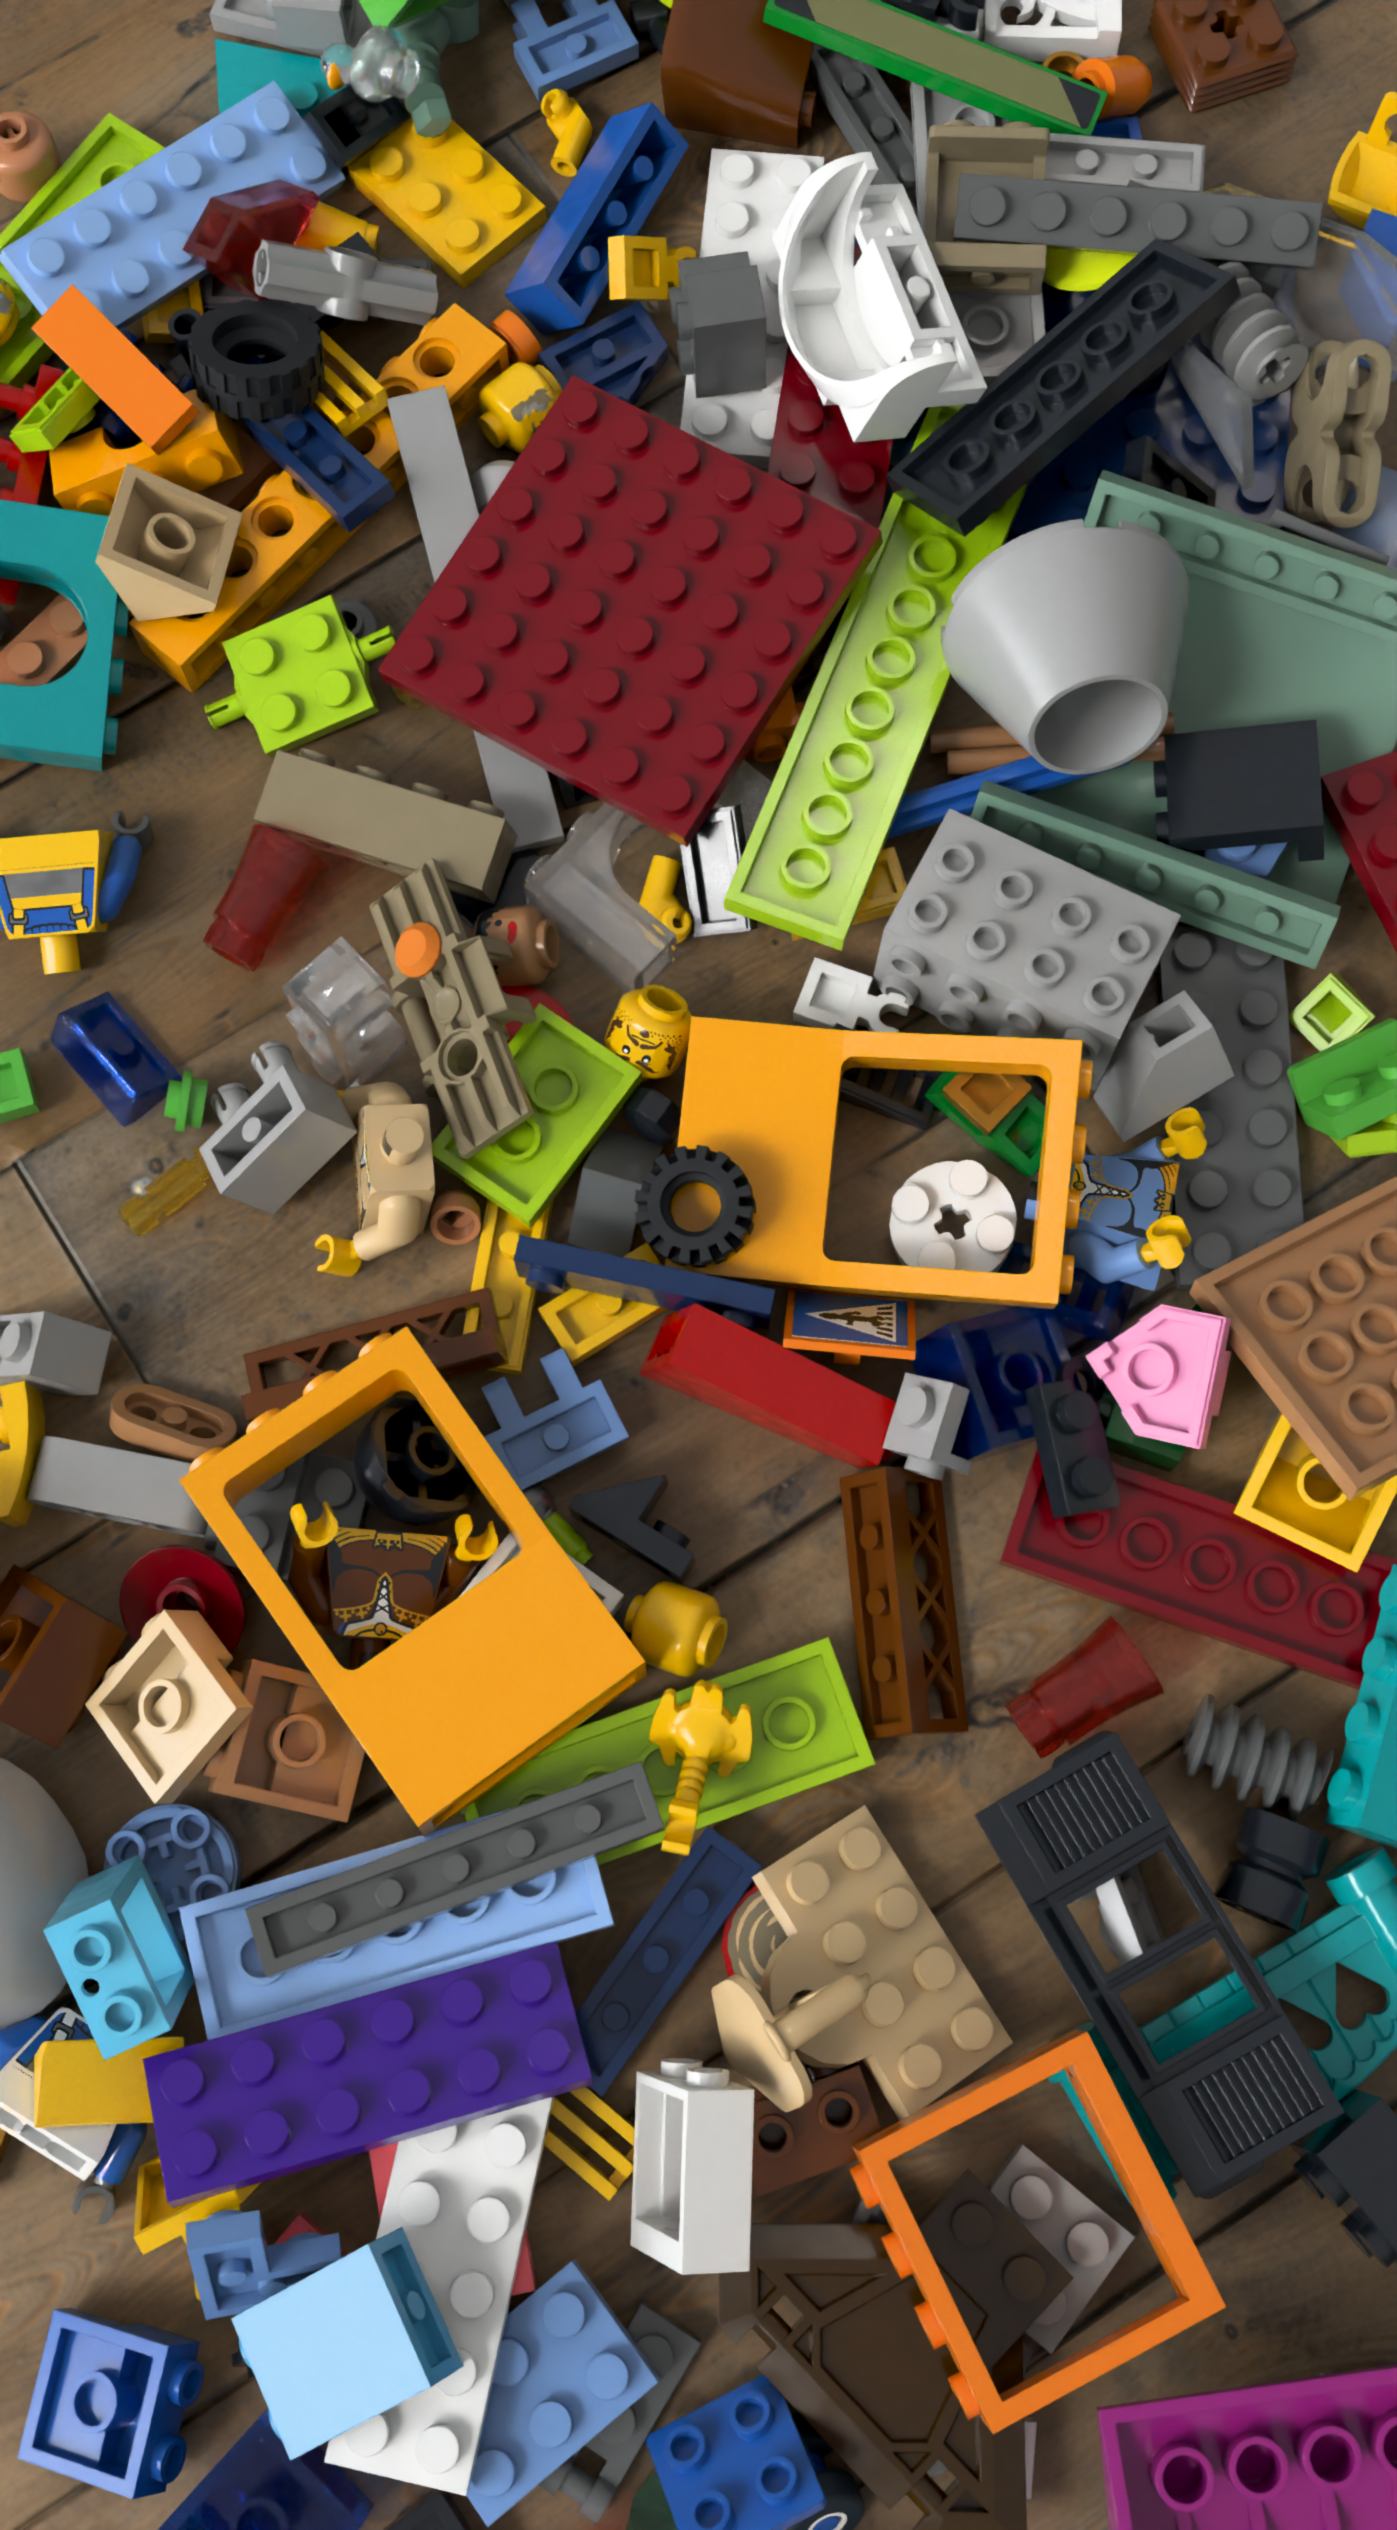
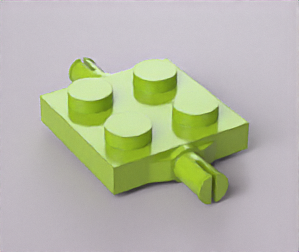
[204,595,397,758]

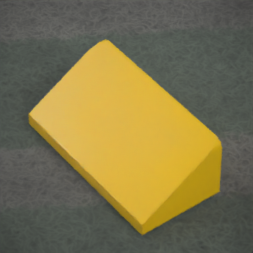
[34,2037,185,2128]

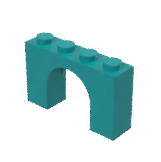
[0,499,129,772]
[1324,1564,1397,1849]

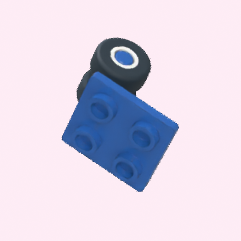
[646,2374,865,2530]

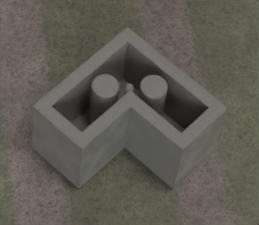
[669,251,766,398]

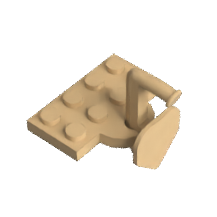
[711,1805,1013,2121]

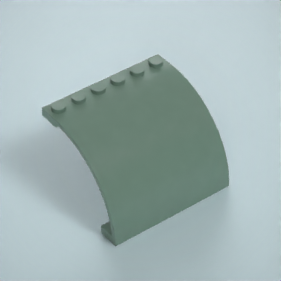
[970,470,1397,970]

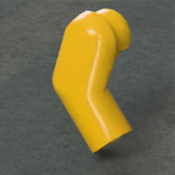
[540,88,593,177]
[639,855,693,944]

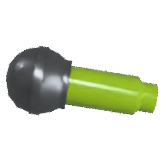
[522,1484,594,1566]

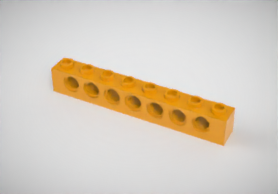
[129,303,510,694]

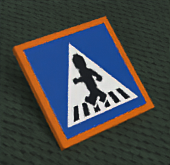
[783,1288,916,1365]

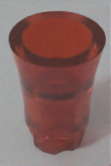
[203,824,329,972]
[1004,1615,1164,1759]

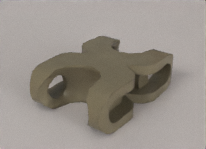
[1284,339,1392,529]

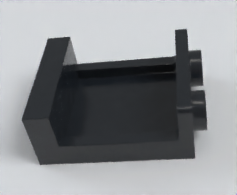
[1153,720,1324,862]

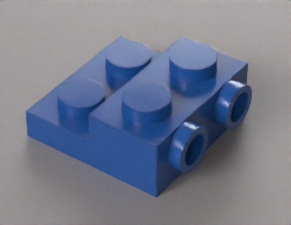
[17,2307,204,2499]

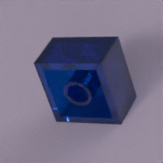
[158,2408,374,2530]

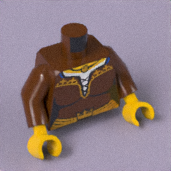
[288,1501,498,1670]

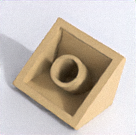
[95,463,243,622]

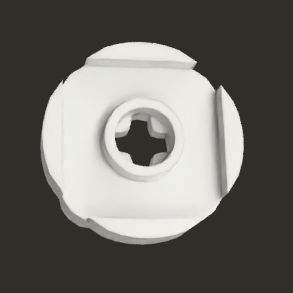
[889,1160,1017,1273]

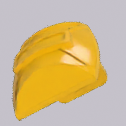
[1327,92,1397,228]

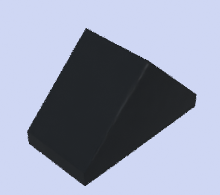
[303,67,410,174]

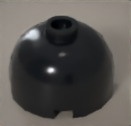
[354,1391,484,1526]

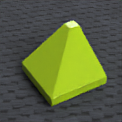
[1288,972,1376,1051]

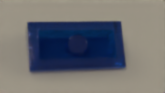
[51,992,183,1127]

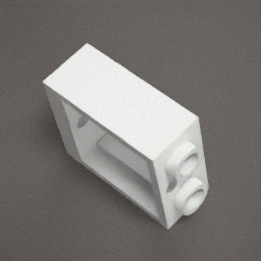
[630,2058,754,2275]

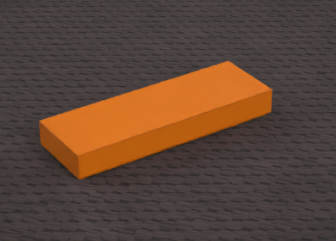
[31,284,200,456]

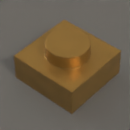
[941,1072,1033,1137]

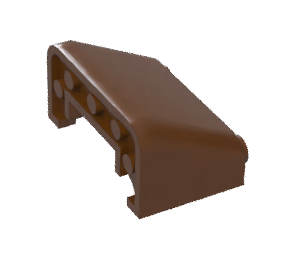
[661,0,818,149]

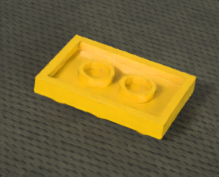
[348,117,547,289]

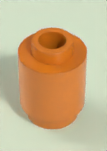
[1072,55,1152,120]

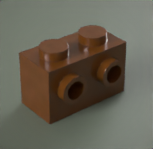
[749,2062,882,2198]

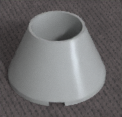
[941,519,1190,775]

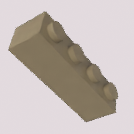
[253,748,518,904]

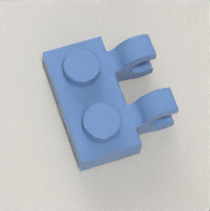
[511,0,639,102]
[481,1348,629,1491]

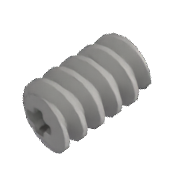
[1197,262,1309,400]

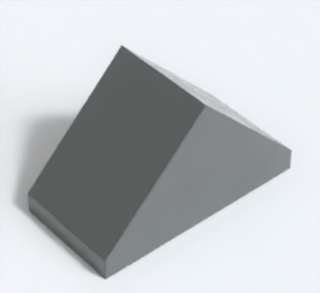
[567,1128,665,1257]

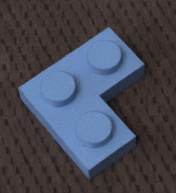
[186,2210,343,2320]

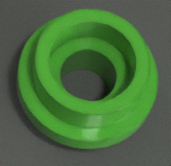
[164,1069,208,1133]

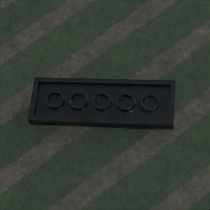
[886,239,1241,537]

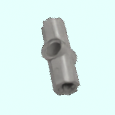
[253,239,439,326]

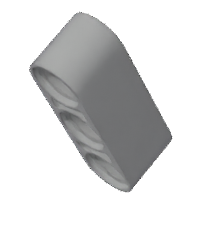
[26,1436,208,1538]

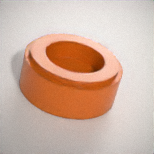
[490,309,543,366]

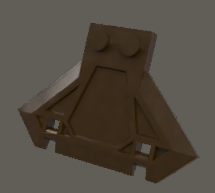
[719,2168,1074,2530]

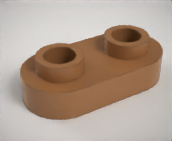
[109,1384,237,1463]

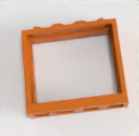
[849,2029,1226,2434]

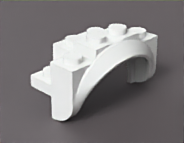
[772,151,987,443]

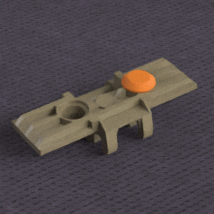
[369,858,537,1159]

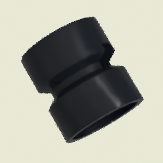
[1214,1807,1331,1932]

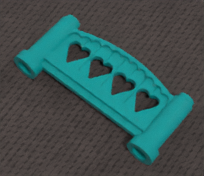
[1047,1846,1397,2205]

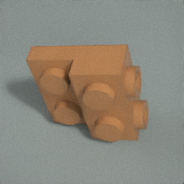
[201,1659,365,1823]

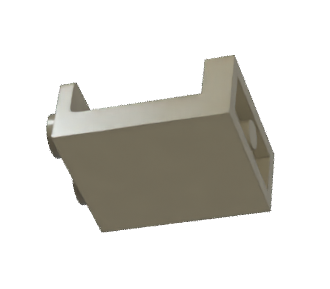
[924,120,1050,295]

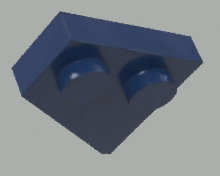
[539,301,668,406]

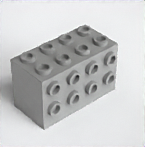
[872,808,1181,1091]

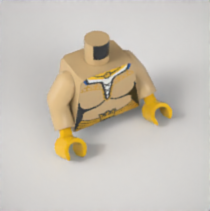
[315,1081,435,1277]

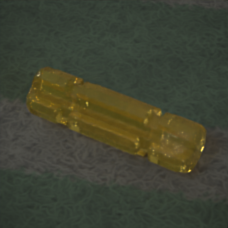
[118,1138,211,1236]

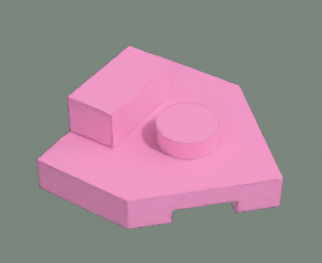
[1085,1304,1232,1449]

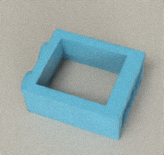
[43,1854,194,2061]

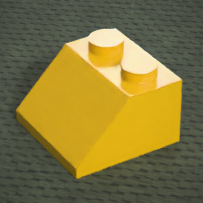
[1234,1411,1397,1572]

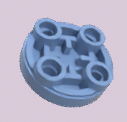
[104,1804,242,1941]

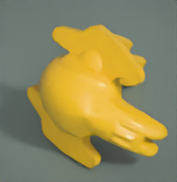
[649,1679,754,1856]

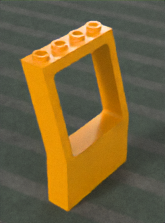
[665,1016,1093,1309]
[179,1326,647,1837]

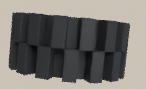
[634,1145,756,1268]

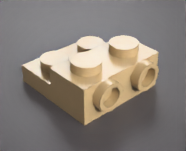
[85,1609,254,1804]

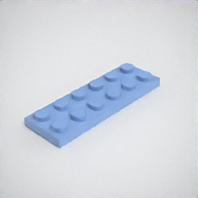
[0,81,346,331]
[179,1803,615,2040]

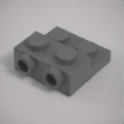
[205,1435,369,1582]

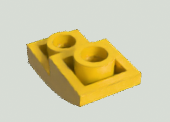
[0,1380,45,1528]

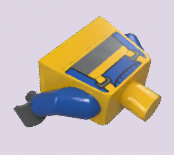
[0,811,153,974]

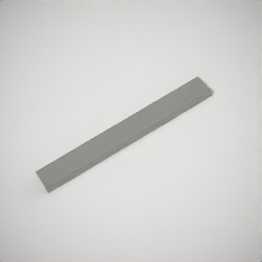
[387,385,565,853]

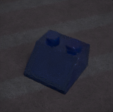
[912,1306,1083,1462]

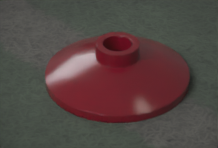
[119,1545,246,1654]

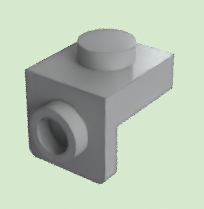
[882,1372,973,1480]

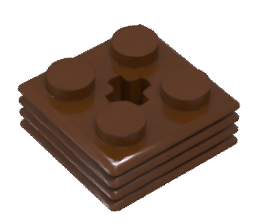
[1148,0,1298,113]

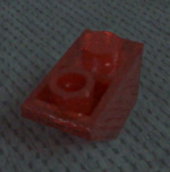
[182,179,321,301]

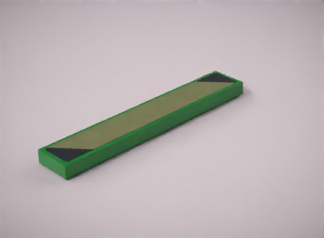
[763,0,1108,136]

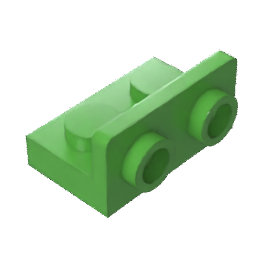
[1287,1018,1397,1141]

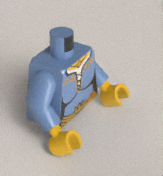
[1024,1107,1207,1291]

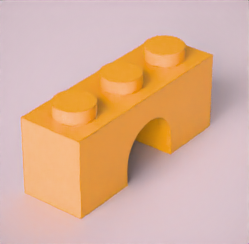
[49,389,244,516]

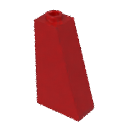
[639,1303,896,1468]

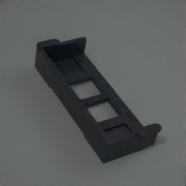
[975,1731,1345,2199]

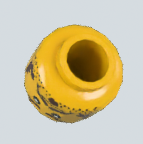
[604,984,692,1081]

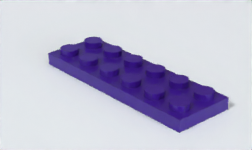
[143,1941,593,2208]

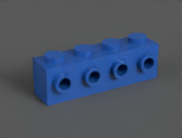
[504,102,689,335]

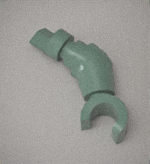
[385,0,479,137]

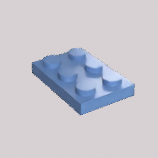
[466,2259,661,2527]

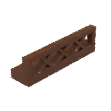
[241,1287,509,1423]
[840,1466,968,1740]

